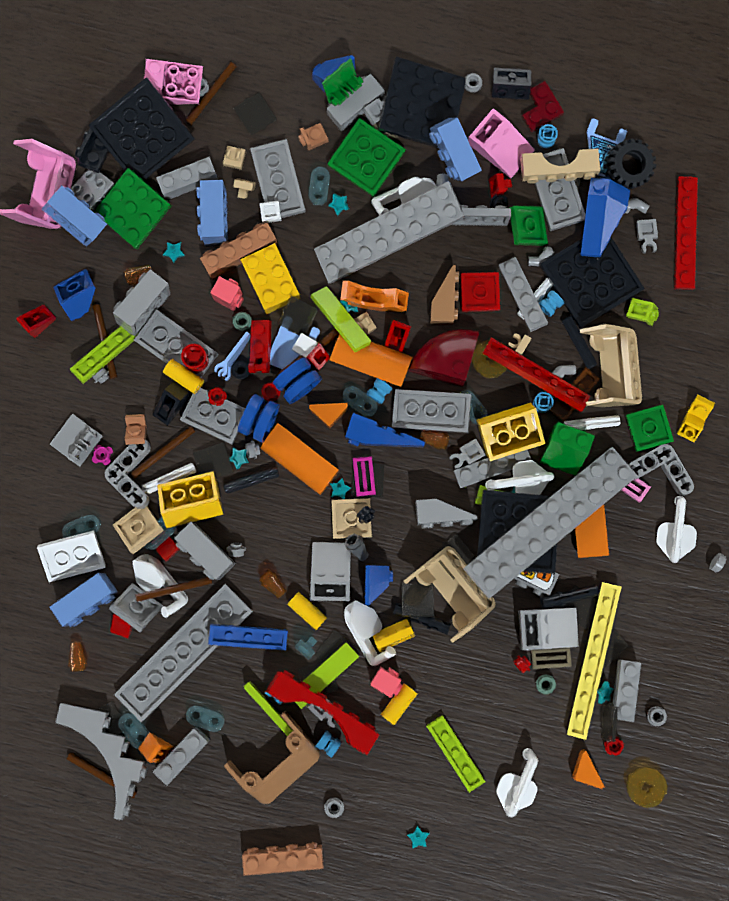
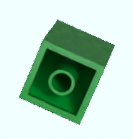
[539,422,595,476]

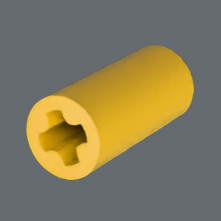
[163,359,204,394]
[287,592,328,630]
[381,683,418,725]

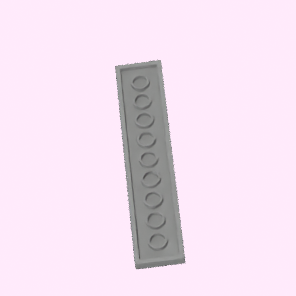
[464,447,637,599]

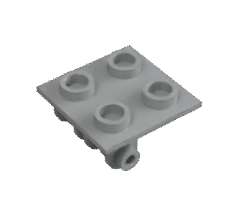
[71,169,114,212]
[50,414,103,467]

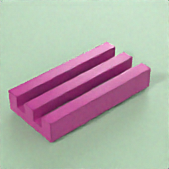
[353,456,376,497]

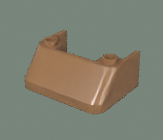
[224,710,320,804]

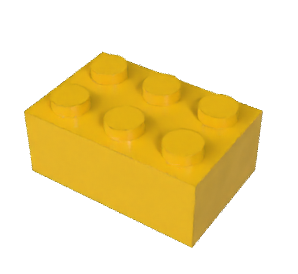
[240,243,300,315]
[476,403,545,461]
[157,471,223,528]

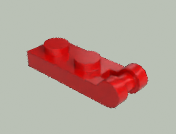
[248,320,272,373]

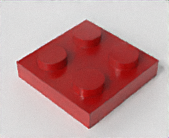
[461,272,500,312]

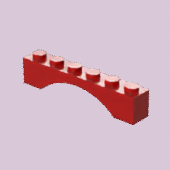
[265,670,379,755]

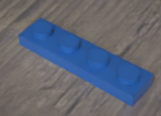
[208,624,288,650]

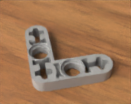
[105,440,151,509]
[628,444,694,496]

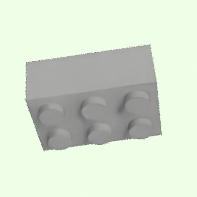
[113,269,171,336]
[174,522,236,580]

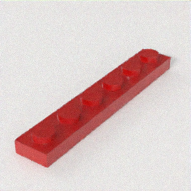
[674,177,698,290]
[482,337,590,412]

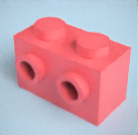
[210,276,244,311]
[371,666,402,698]

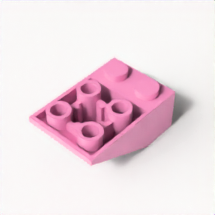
[144,59,203,105]
[468,109,535,178]

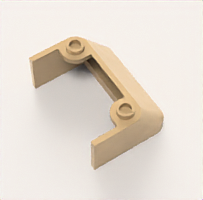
[580,324,642,407]
[404,546,496,643]

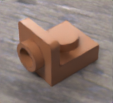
[298,123,329,151]
[125,414,147,445]

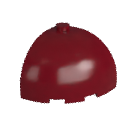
[408,329,479,387]

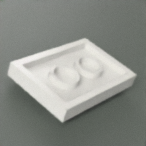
[37,530,106,582]

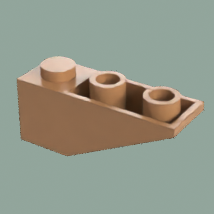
[430,265,459,325]

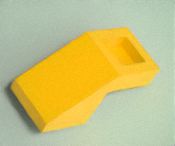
[677,394,715,442]

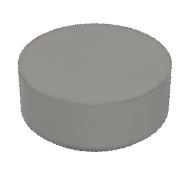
[709,553,727,573]

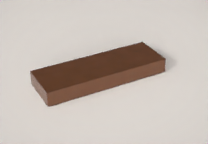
[549,367,600,423]

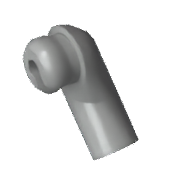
[625,198,650,214]
[528,247,554,266]
[552,365,576,379]

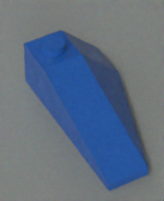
[581,178,630,257]
[345,413,425,448]

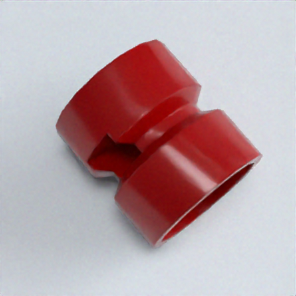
[181,344,209,373]

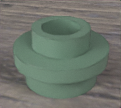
[233,312,252,331]
[536,674,556,694]

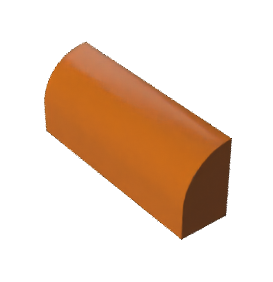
[330,334,413,387]
[260,423,339,495]
[575,505,609,558]

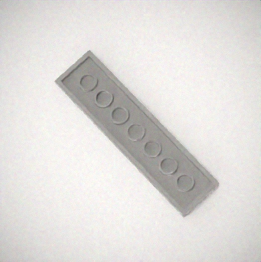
[314,181,465,284]
[114,584,253,722]

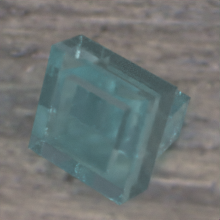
[294,636,317,660]

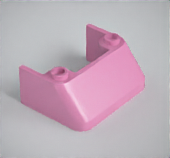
[0,139,76,229]

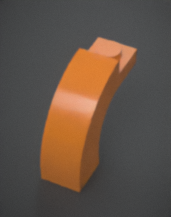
[340,281,409,312]

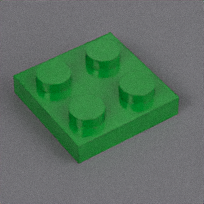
[510,206,548,246]
[625,405,674,452]

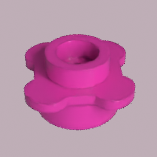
[92,445,113,465]

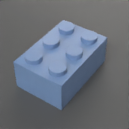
[429,118,482,181]
[197,180,228,246]
[42,185,107,247]
[50,573,118,627]

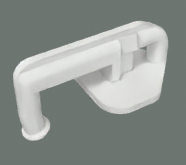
[371,177,437,215]
[485,460,554,495]
[656,496,697,563]
[133,554,188,618]
[344,600,396,666]
[496,748,538,817]

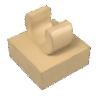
[223,146,246,170]
[233,178,256,199]
[354,312,377,335]
[508,334,532,355]

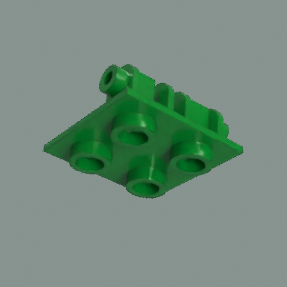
[322,58,364,107]

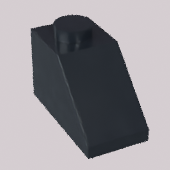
[153,381,190,426]

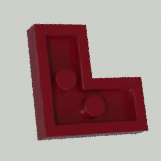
[522,81,564,133]

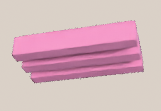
[621,478,651,503]

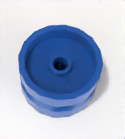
[272,357,322,405]
[237,394,280,443]

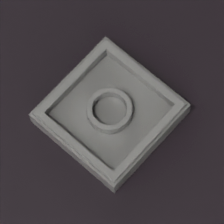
[109,583,163,632]

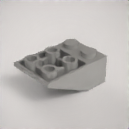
[415,499,477,529]
[310,542,351,601]
[518,608,579,650]

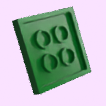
[327,118,406,197]
[94,168,172,249]

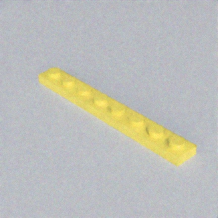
[567,582,621,740]

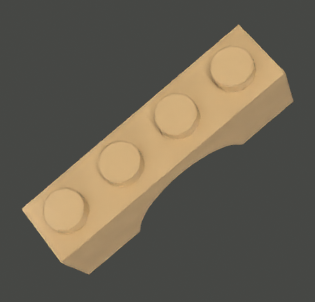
[520,149,600,183]

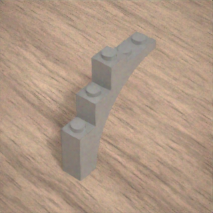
[56,703,148,820]

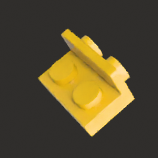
[373,619,415,652]

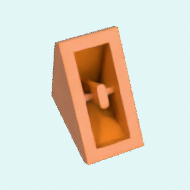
[309,403,348,428]
[138,732,173,763]
[572,749,604,789]

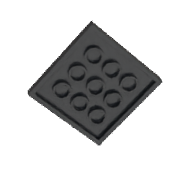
[378,57,466,148]
[89,77,195,181]
[539,237,645,329]
[477,490,557,575]

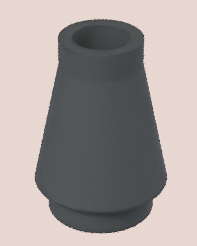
[345,534,369,561]

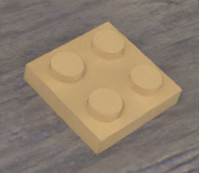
[332,498,372,539]
[113,506,164,554]

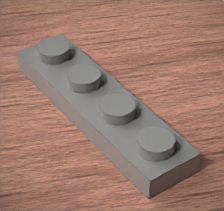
[499,257,548,332]
[454,450,531,489]

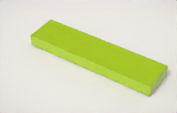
[311,286,371,352]
[70,326,139,384]
[295,642,359,709]
[244,681,294,736]
[426,715,485,793]

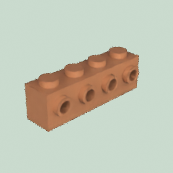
[200,223,278,279]
[242,842,324,875]

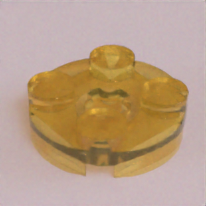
[472,340,507,379]
[627,767,667,808]

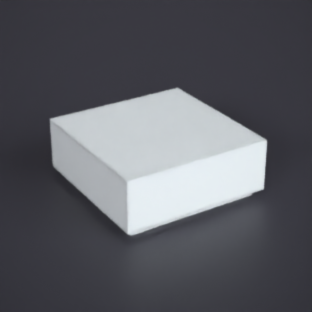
[260,201,281,223]
[292,333,318,359]

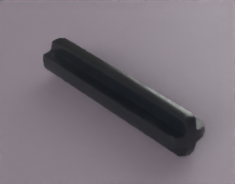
[562,316,597,369]
[223,467,279,494]

